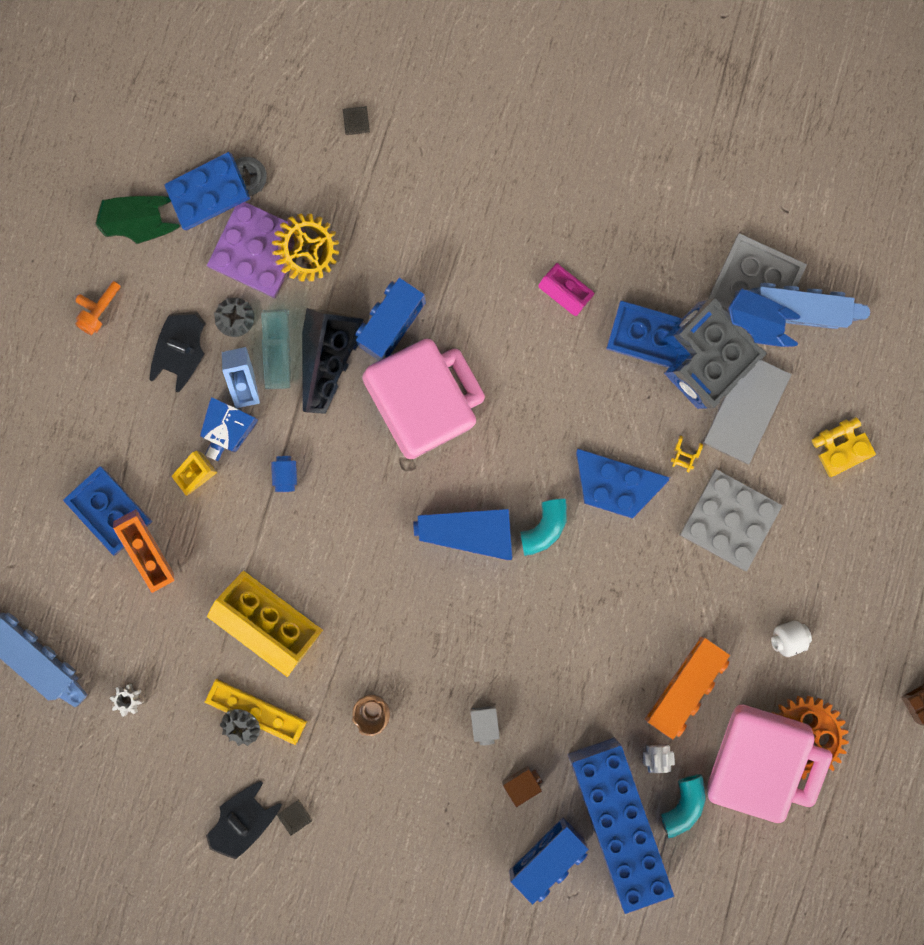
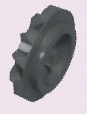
[235,157,267,197]
[214,297,254,337]
[220,709,260,746]

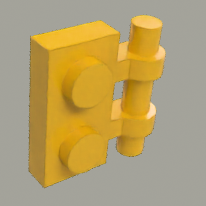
[812,417,876,478]

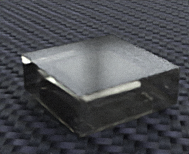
[342,106,370,136]
[277,799,312,836]

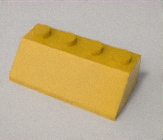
[207,570,323,677]

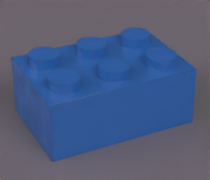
[356,278,426,361]
[509,817,589,905]

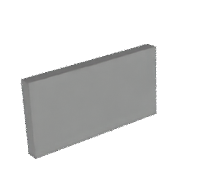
[703,360,792,465]

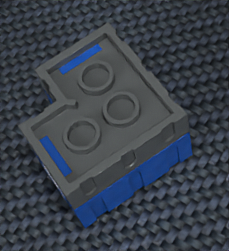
[664,298,767,409]

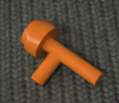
[75,281,121,336]

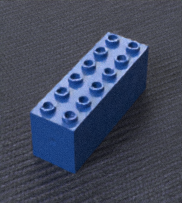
[568,737,675,914]

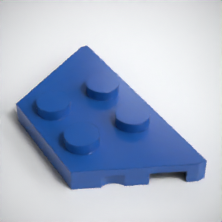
[576,449,670,519]

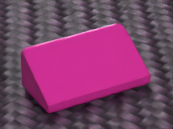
[538,263,595,316]

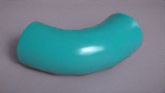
[520,498,567,556]
[660,774,706,839]

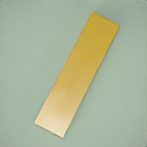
[205,679,307,745]

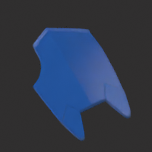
[728,288,800,347]

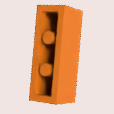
[113,509,175,593]

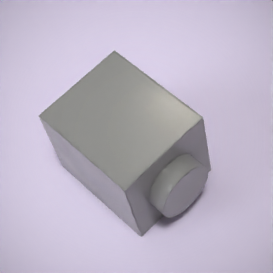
[470,706,500,745]

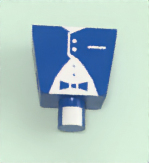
[200,397,258,461]

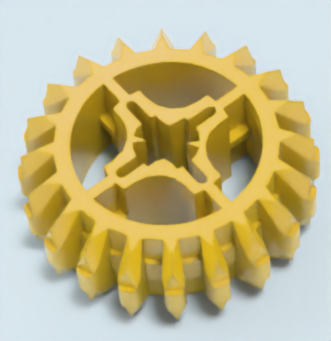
[272,214,339,282]

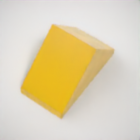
[171,451,217,496]

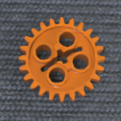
[771,696,849,780]

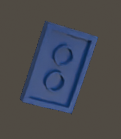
[164,152,251,231]
[606,301,682,368]
[63,466,153,556]

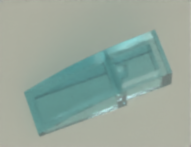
[261,309,291,389]

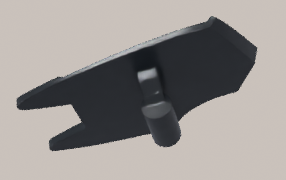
[149,312,206,393]
[206,781,282,859]

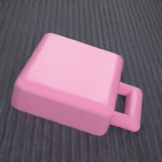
[362,339,485,459]
[707,705,832,823]

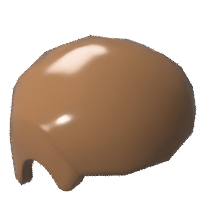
[352,694,390,736]

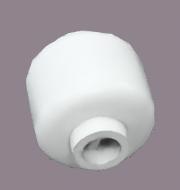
[771,621,812,657]

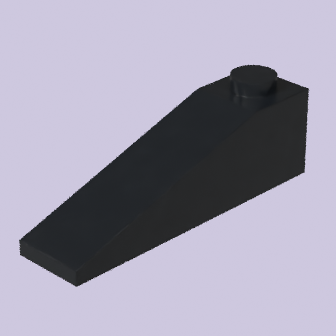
[302,308,364,414]

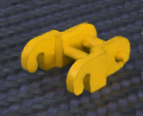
[671,435,703,473]

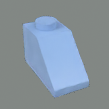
[222,347,260,409]

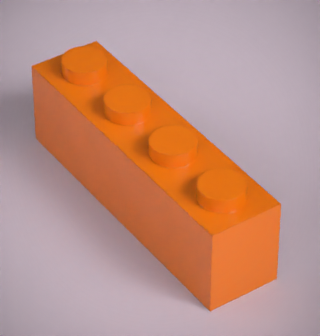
[645,637,730,740]

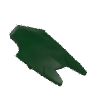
[95,196,180,244]

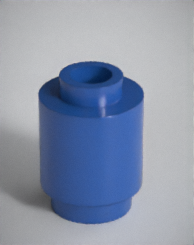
[271,456,297,492]

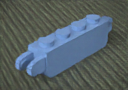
[735,283,871,329]
[0,613,88,707]

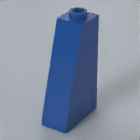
[413,509,512,560]

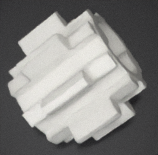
[110,684,144,717]
[643,744,675,773]

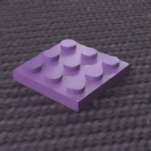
[207,202,307,299]

